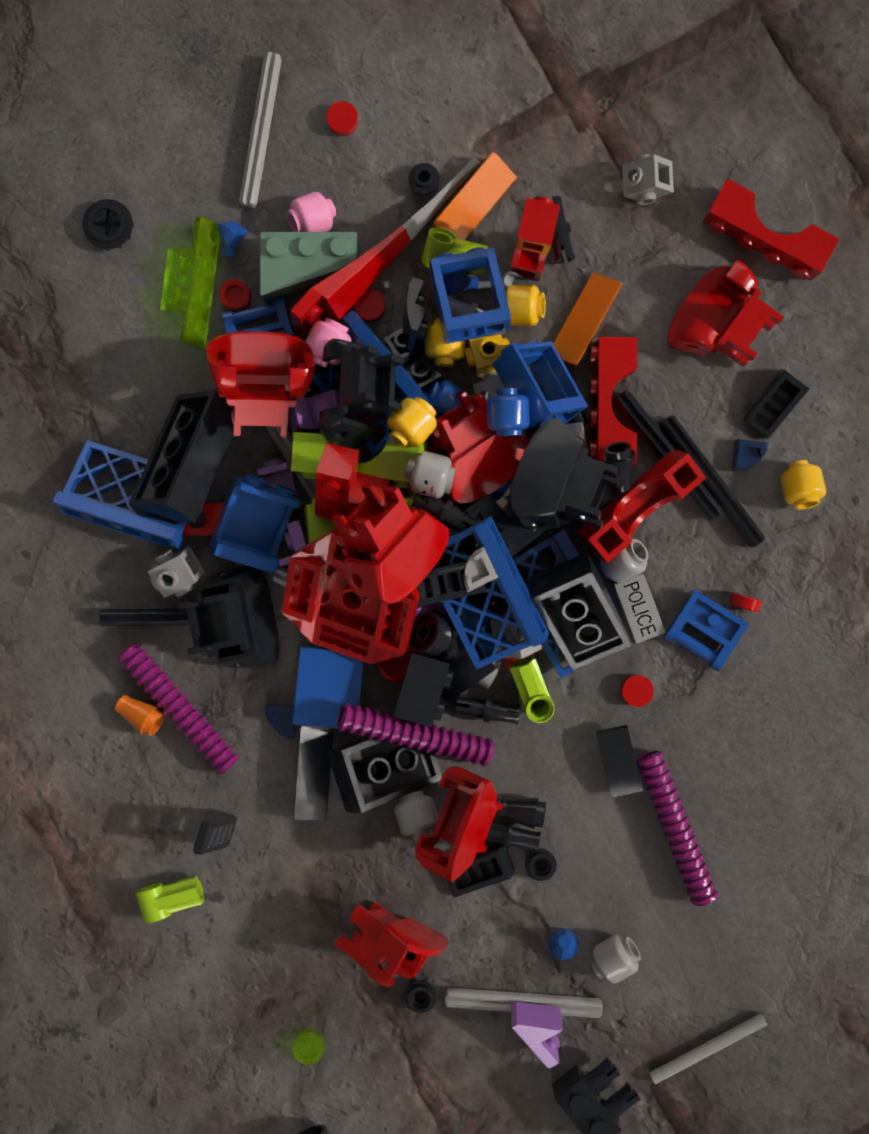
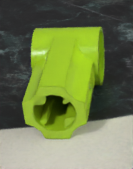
[421,227,488,274]
[509,655,555,723]
[135,875,204,924]

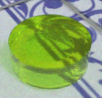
[292,1029,325,1065]

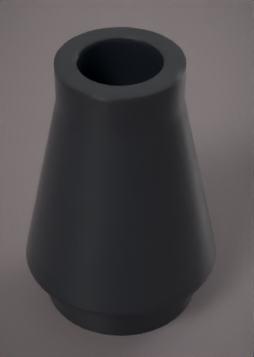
[602,442,635,492]
[499,798,546,829]

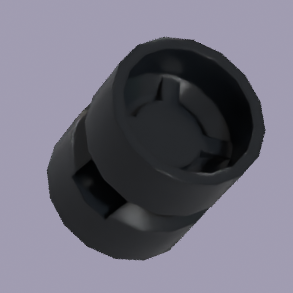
[409,611,470,663]

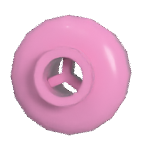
[287,191,336,232]
[305,317,351,368]

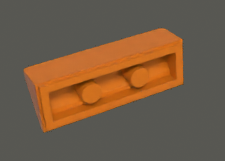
[433,152,517,240]
[553,272,623,370]

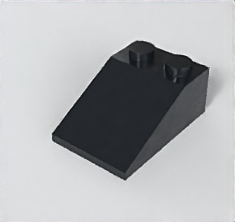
[529,552,632,670]
[327,736,442,813]

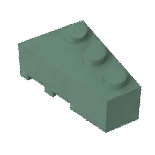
[260,232,359,305]

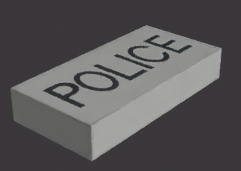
[613,573,666,644]

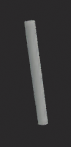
[649,1013,767,1085]

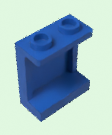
[210,474,301,574]
[293,641,364,728]

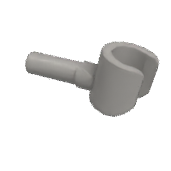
[478,271,523,290]

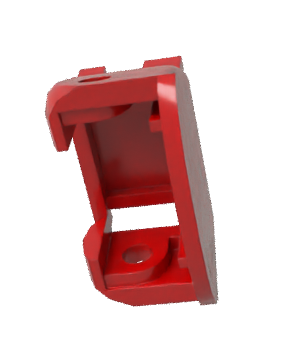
[667,259,784,367]
[206,331,315,437]
[428,391,530,503]
[331,483,449,604]
[415,766,503,882]
[334,902,449,987]

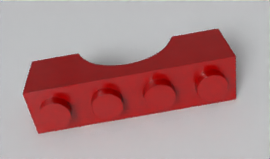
[702,178,840,280]
[510,196,560,281]
[589,337,637,467]
[577,449,707,563]

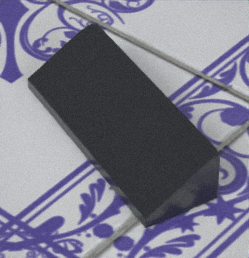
[293,725,334,821]

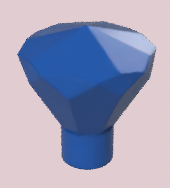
[217,221,248,257]
[444,272,479,297]
[548,928,579,960]

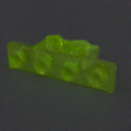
[160,216,220,348]

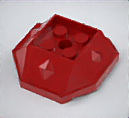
[281,528,420,664]

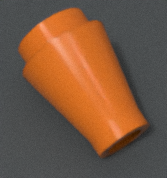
[115,695,165,736]

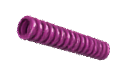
[117,642,240,775]
[337,702,494,767]
[636,750,719,906]

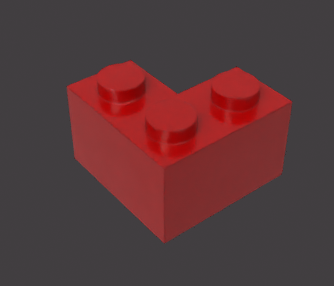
[315,443,390,520]

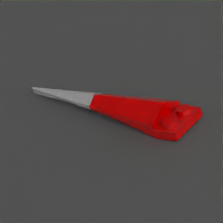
[290,157,481,339]

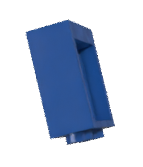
[429,247,511,344]
[492,340,588,431]

